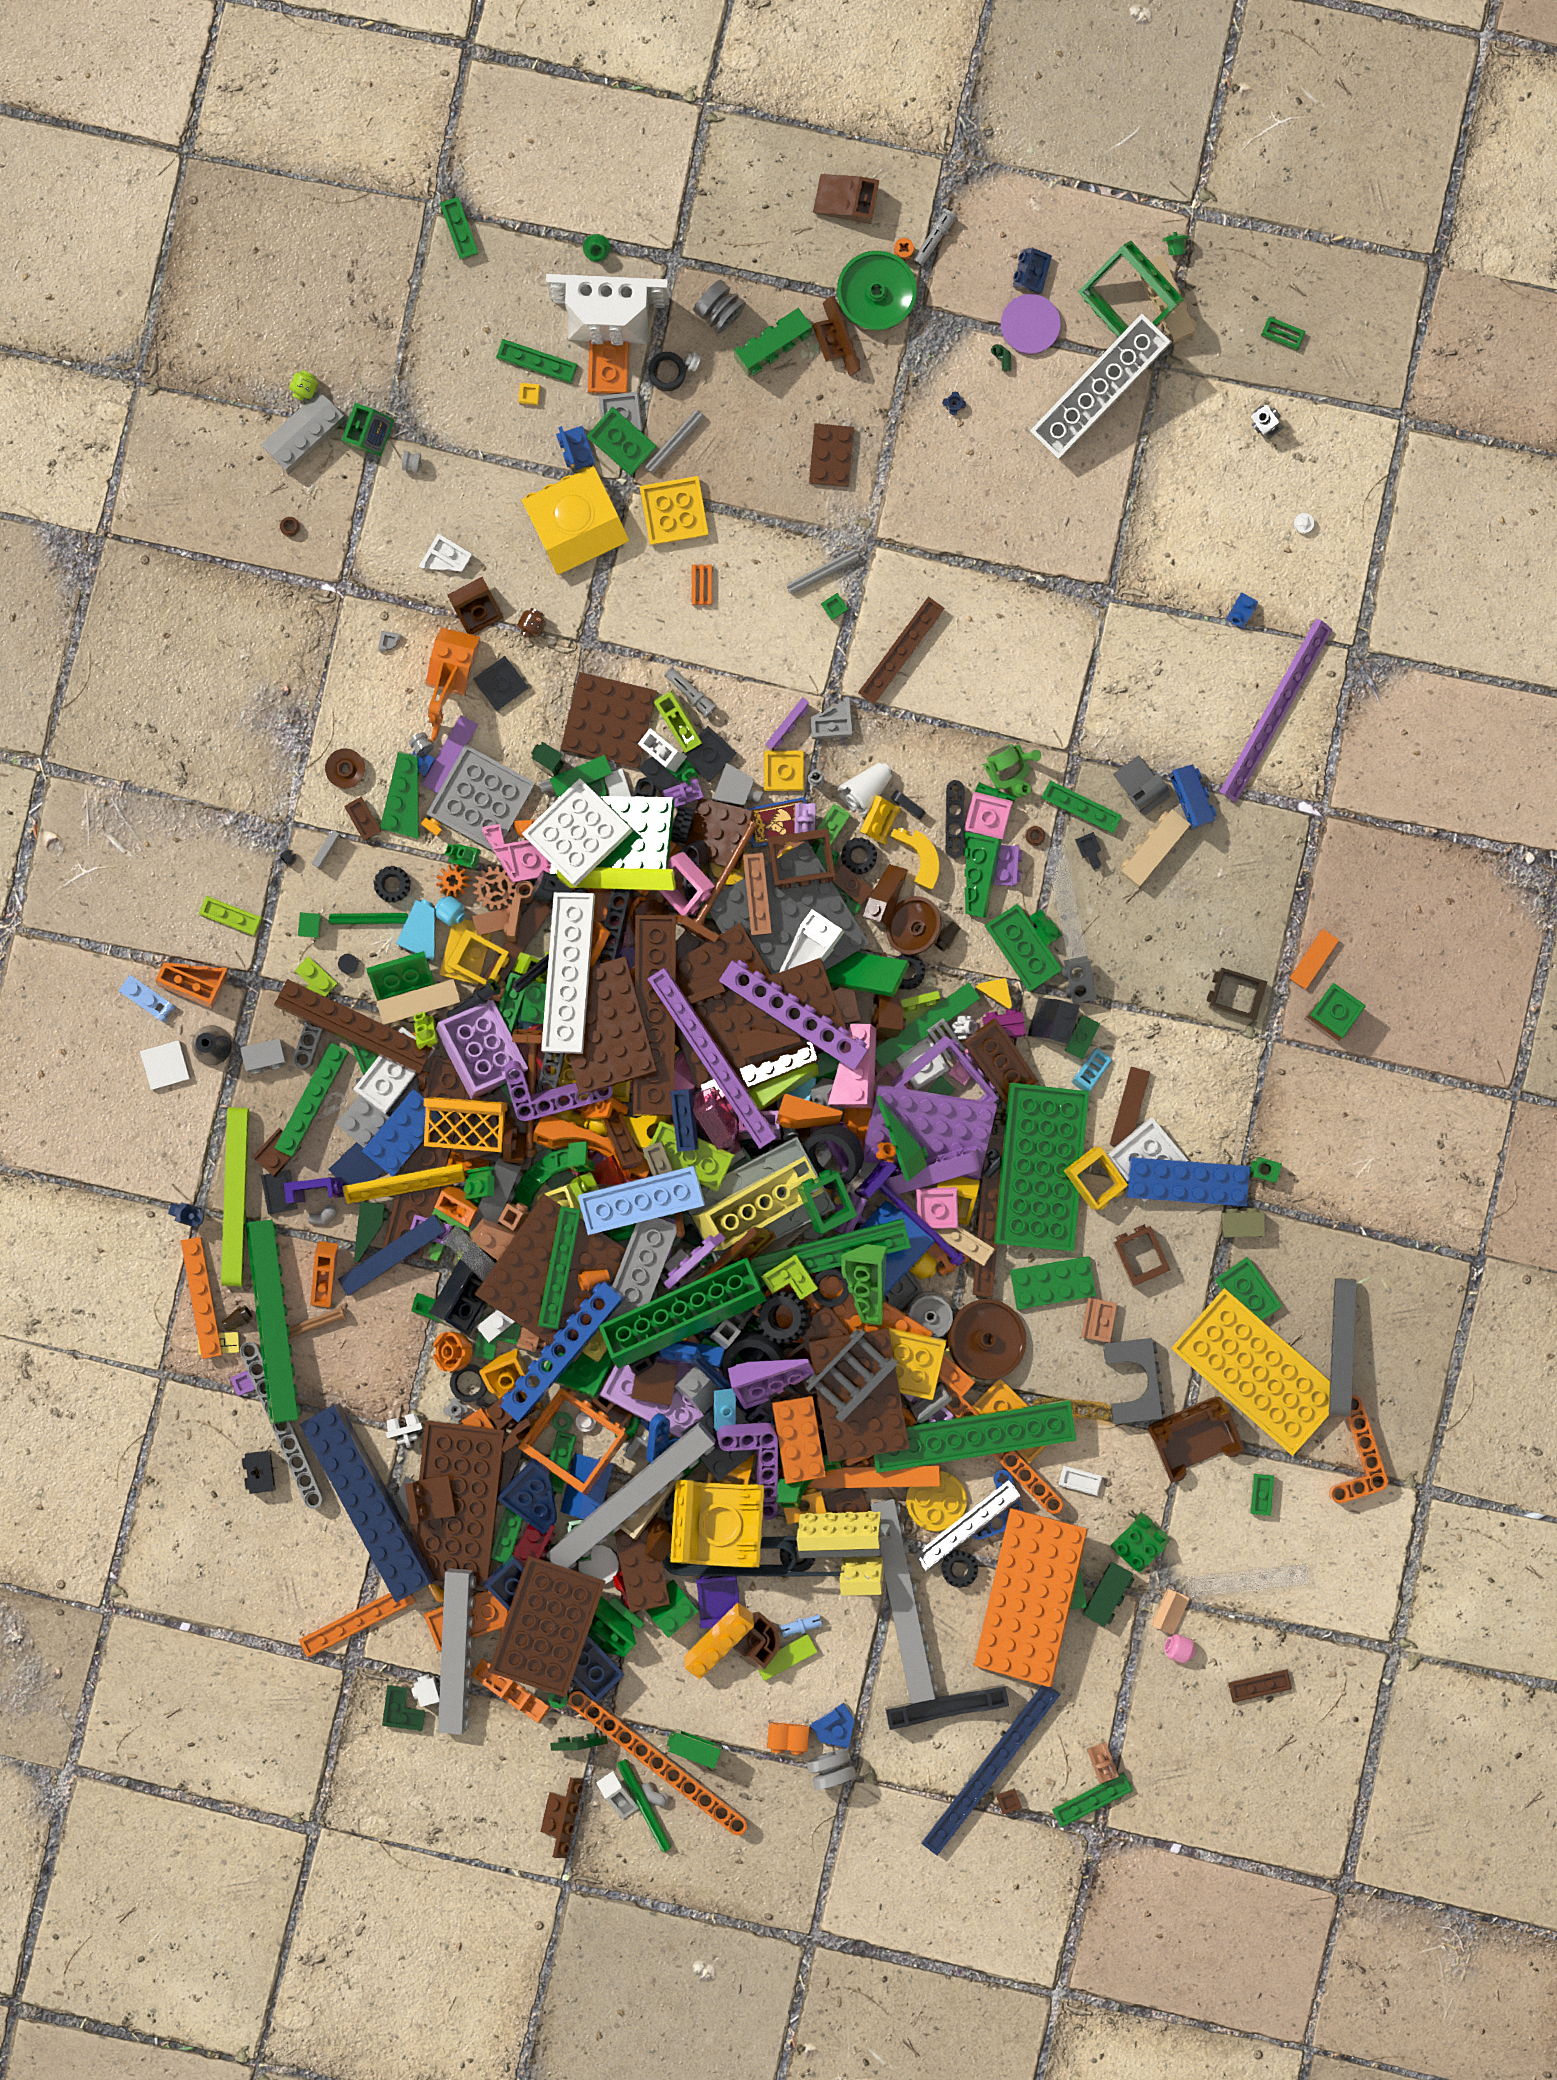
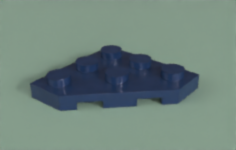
[497,1458,557,1534]

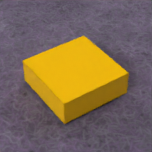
[518,383,540,406]

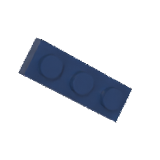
[670,1089,699,1152]

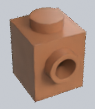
[498,1203,530,1231]

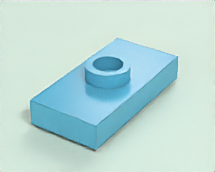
[714,1388,736,1431]

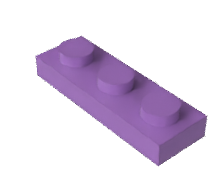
[765,697,809,751]

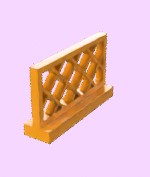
[424,1097,508,1152]

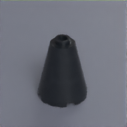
[192,1025,232,1065]

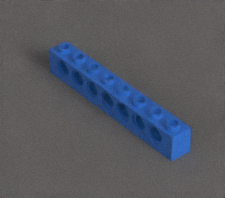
[500,1282,626,1422]

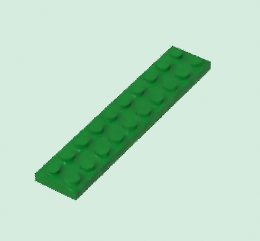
[873,1400,1076,1473]

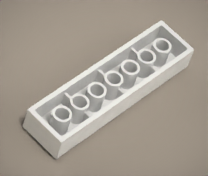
[1030,314,1172,459]

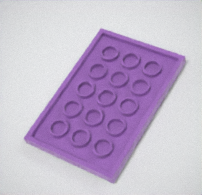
[863,1084,997,1180]

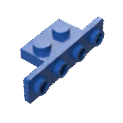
[658,1340,725,1368]

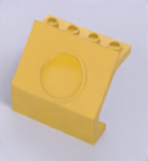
[521,466,629,575]
[670,1480,764,1568]

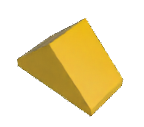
[975,978,1012,1010]

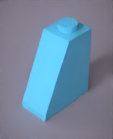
[396,899,436,962]

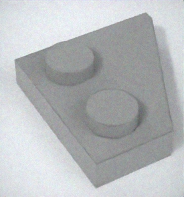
[811,697,852,739]

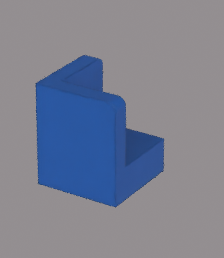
[412,750,436,777]

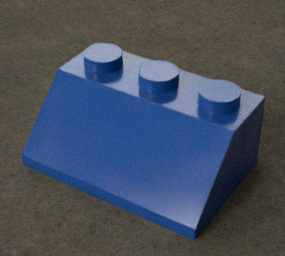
[1169,764,1217,831]
[560,1453,614,1519]

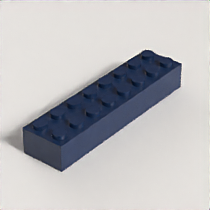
[483,1555,625,1703]

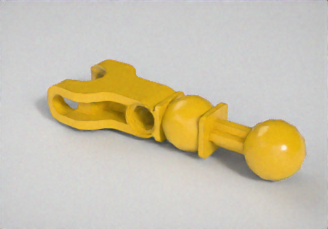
[553,1109,672,1152]

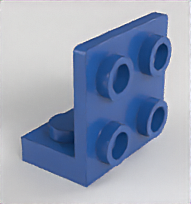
[556,426,595,472]

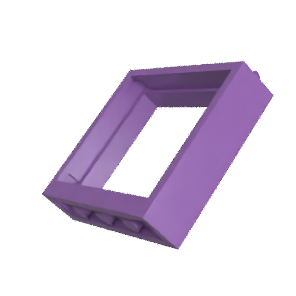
[890,1036,999,1103]

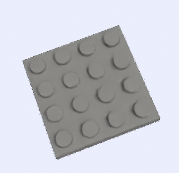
[426,744,536,852]

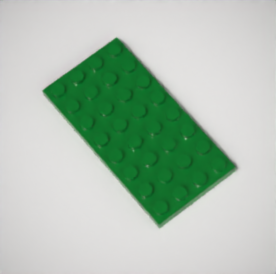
[994,1083,1089,1251]

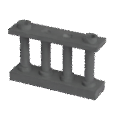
[806,1328,898,1422]

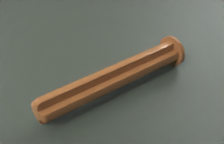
[288,1305,347,1339]

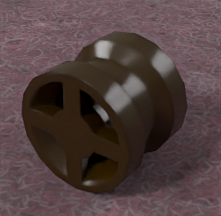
[993,1108,1007,1126]

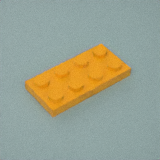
[971,1378,1047,1463]

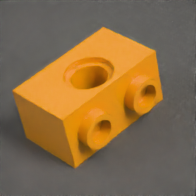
[784,1488,826,1525]

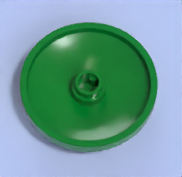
[837,251,917,331]

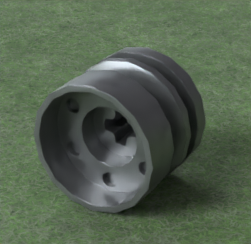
[693,279,746,334]

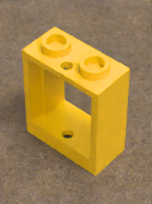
[446,929,509,985]
[1064,1146,1128,1210]

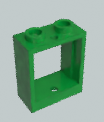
[797,1169,857,1234]
[667,1729,722,1769]

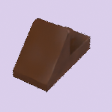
[645,1516,672,1562]

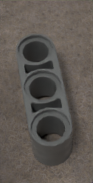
[293,1021,324,1069]

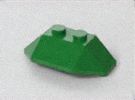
[588,1596,637,1657]

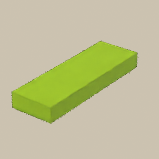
[199,896,262,936]
[758,1634,817,1681]

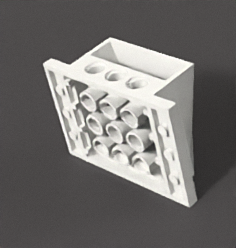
[546,274,669,345]

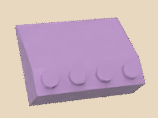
[436,999,528,1100]

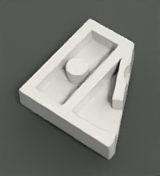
[419,533,473,571]

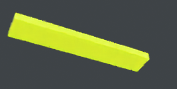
[556,867,676,890]

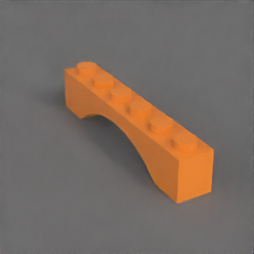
[533,1114,651,1181]

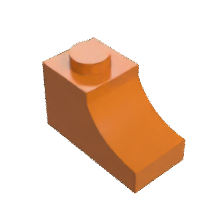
[434,1185,479,1227]

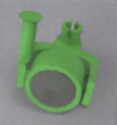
[982,744,1041,798]

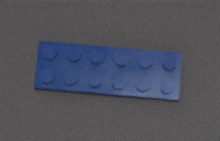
[1126,1157,1250,1206]

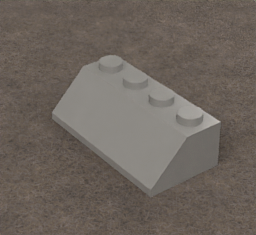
[261,391,346,474]

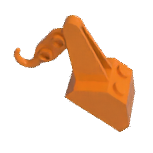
[426,627,480,742]

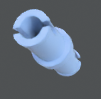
[780,1614,822,1638]

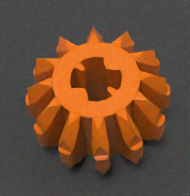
[436,865,470,898]

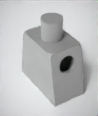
[713,763,763,807]

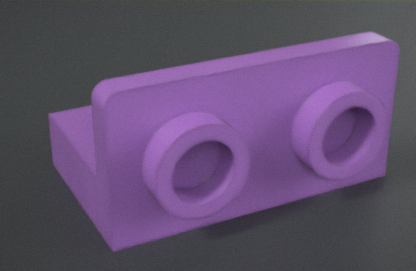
[993,845,1022,887]

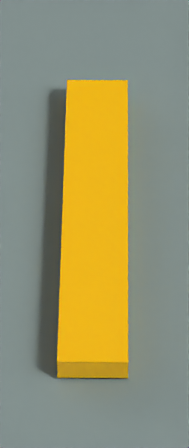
[343,1164,466,1204]

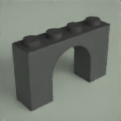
[1103,1338,1165,1424]

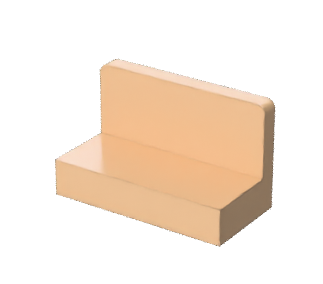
[1151,1588,1189,1634]

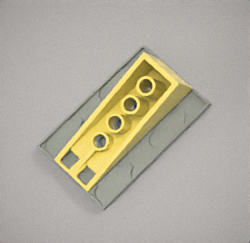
[686,1137,835,1262]

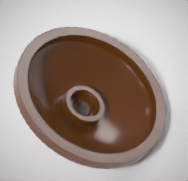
[886,896,942,955]

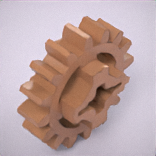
[473,867,516,910]

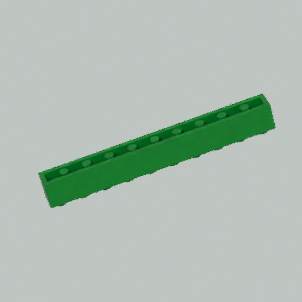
[245,1220,300,1424]

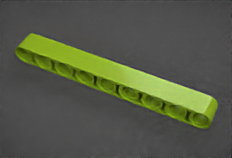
[221,1107,249,1287]

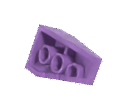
[728,1359,815,1409]

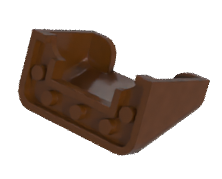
[1148,1397,1245,1483]

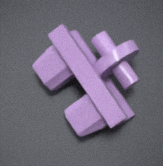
[794,803,815,833]

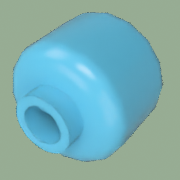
[435,896,465,926]

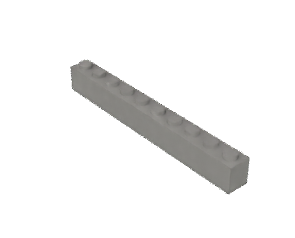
[546,1422,716,1569]
[870,1498,938,1704]

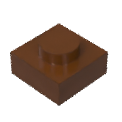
[996,1788,1022,1815]

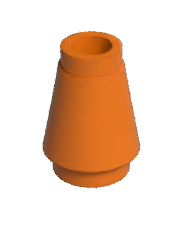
[578,1270,610,1291]

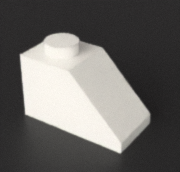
[596,1771,639,1819]

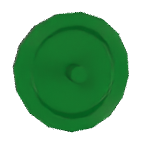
[1162,231,1190,255]
[583,234,610,262]

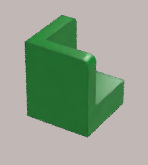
[298,912,322,939]
[567,1141,595,1172]

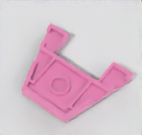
[481,824,551,883]

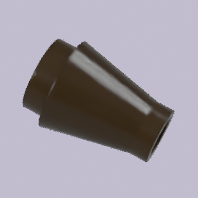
[934,921,961,952]
[222,1305,253,1331]

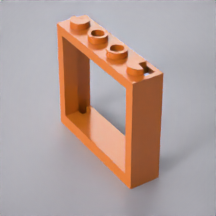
[518,1388,628,1496]

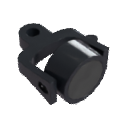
[531,870,588,904]

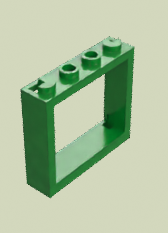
[1078,240,1184,337]

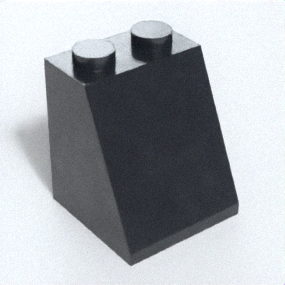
[1027,997,1080,1047]

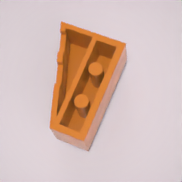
[155,962,229,1009]

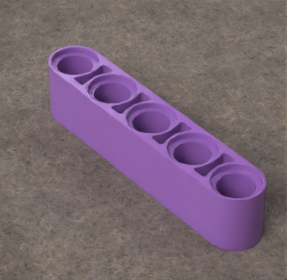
[885,1146,982,1195]

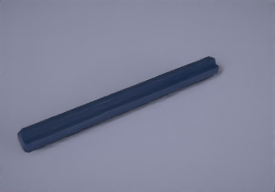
[691,1353,762,1422]

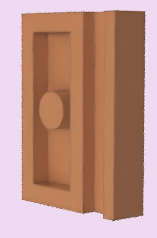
[1081,1298,1117,1343]

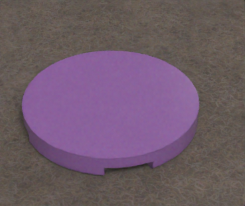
[1000,294,1060,355]

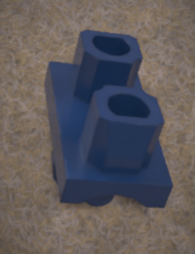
[168,1202,204,1227]

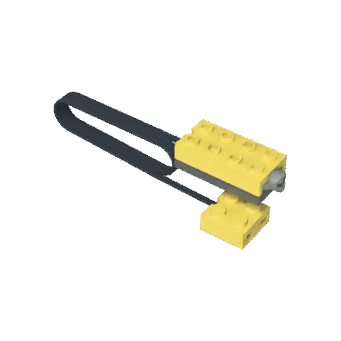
[663,1511,891,1596]

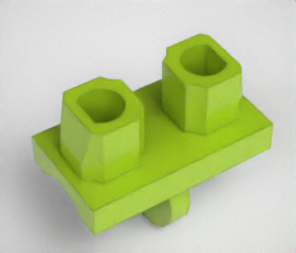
[414,1012,438,1049]

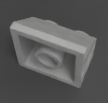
[674,1365,724,1415]

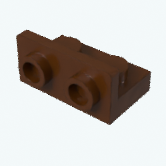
[503,1117,526,1163]

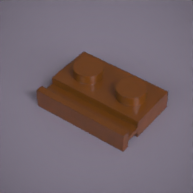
[252,1128,302,1177]

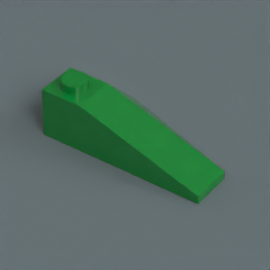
[876,1095,929,1182]

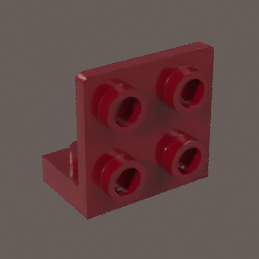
[513,1524,556,1566]

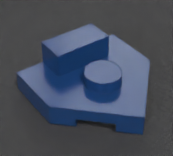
[810,1702,855,1748]

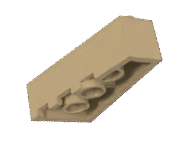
[1138,255,1197,345]

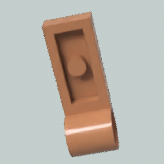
[504,881,534,943]

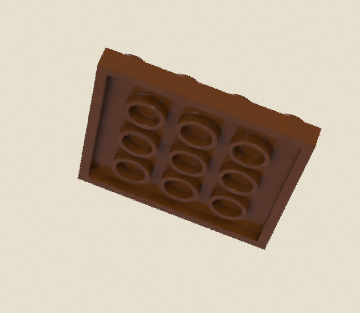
[560,672,657,768]

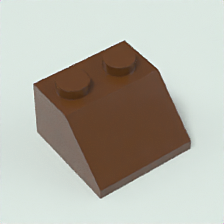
[447,577,504,635]

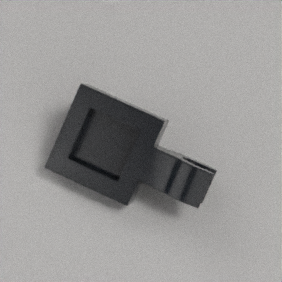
[1075,832,1101,870]

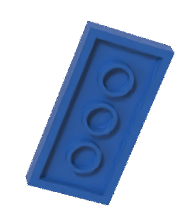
[361,1089,443,1177]

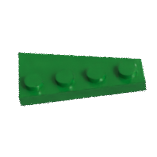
[964,832,1002,918]

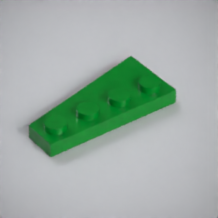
[380,751,420,839]

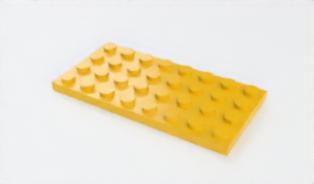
[1171,1288,1330,1456]

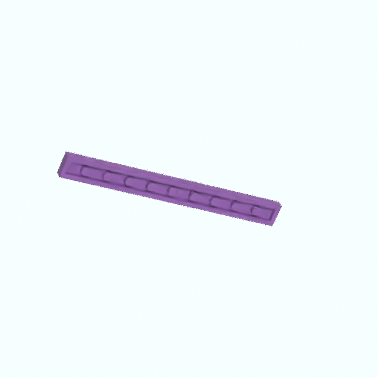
[1220,619,1333,803]
[648,967,778,1148]

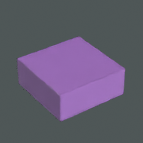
[230,1371,255,1396]

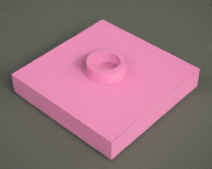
[964,792,1013,840]
[916,1187,958,1229]

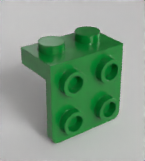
[1111,1512,1171,1572]

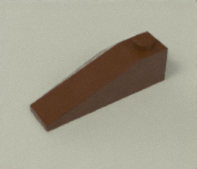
[871,952,906,1041]

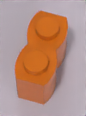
[767,1722,810,1755]

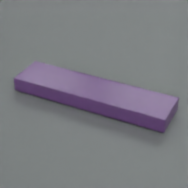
[422,715,478,794]

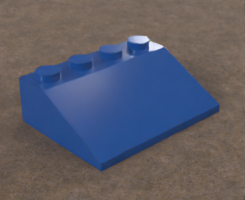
[837,1200,935,1296]

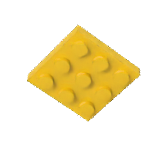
[639,476,709,546]
[886,1327,946,1400]

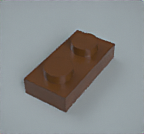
[344,796,382,841]

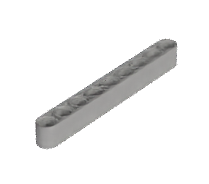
[240,1342,324,1509]

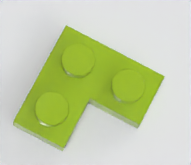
[295,956,338,997]
[761,1254,818,1300]

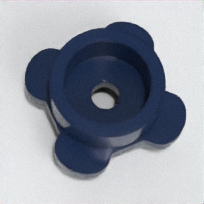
[942,391,966,415]

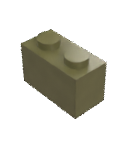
[1222,1208,1265,1238]

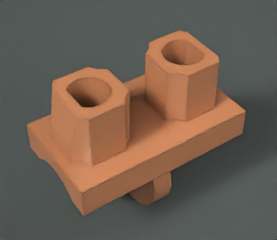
[516,1327,548,1354]
[1087,1742,1119,1784]

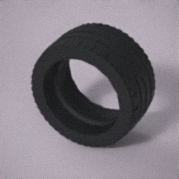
[803,1125,864,1189]

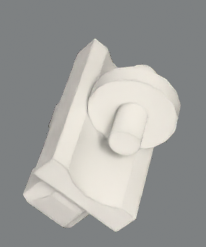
[386,1413,424,1448]

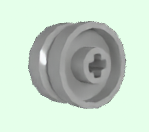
[908,1291,953,1338]
[806,1748,856,1790]

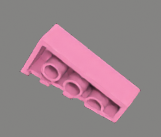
[828,1024,876,1108]

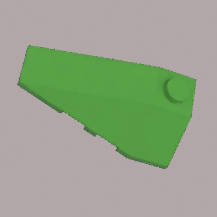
[841,1244,886,1325]

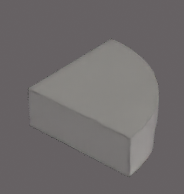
[378,631,402,651]

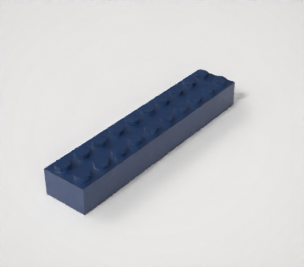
[300,1403,436,1603]

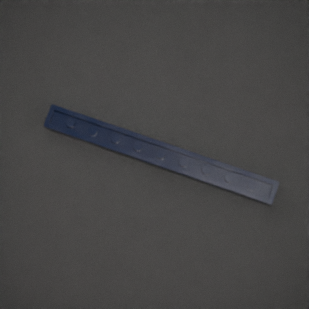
[921,1685,1061,1856]

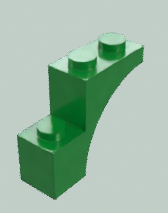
[777,1453,842,1508]

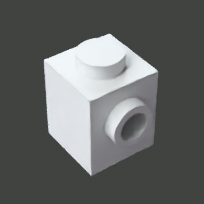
[412,1674,440,1707]

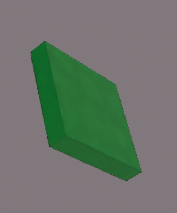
[1309,982,1366,1039]

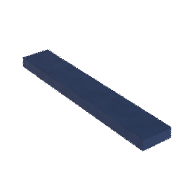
[338,1214,446,1296]

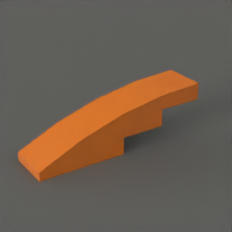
[471,1658,551,1724]

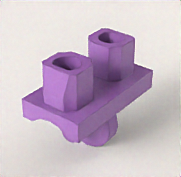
[663,778,704,809]

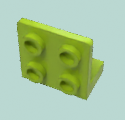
[900,991,947,1036]

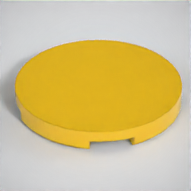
[906,1471,967,1531]

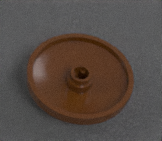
[948,1299,1026,1380]

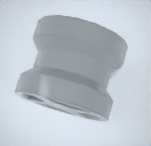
[402,451,421,473]
[409,732,434,757]

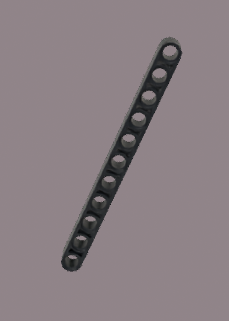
[595,777,657,965]

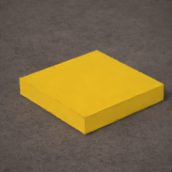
[764,751,804,791]

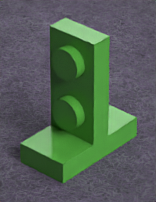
[428,1208,471,1261]

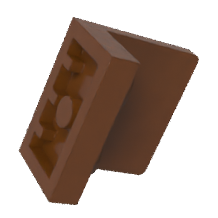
[405,1476,456,1524]

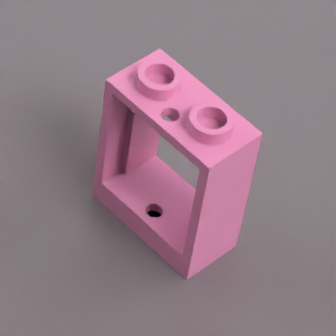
[659,852,715,916]

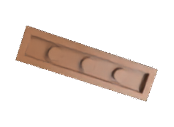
[743,853,771,936]

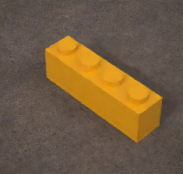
[684,1603,754,1679]

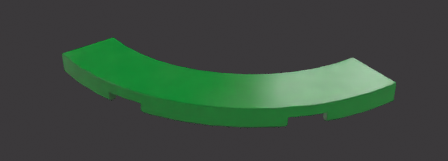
[505,1148,571,1229]

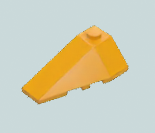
[479,1348,550,1429]

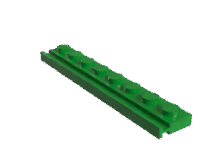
[750,1218,911,1286]

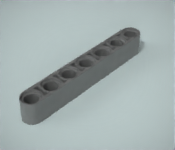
[1329,1278,1356,1417]

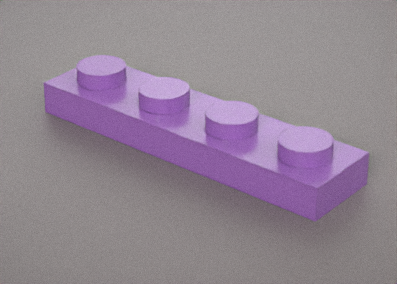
[664,1233,725,1289]

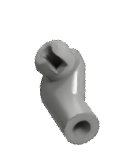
[308,1204,336,1225]
[641,1781,669,1806]

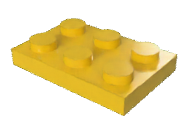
[439,919,492,985]

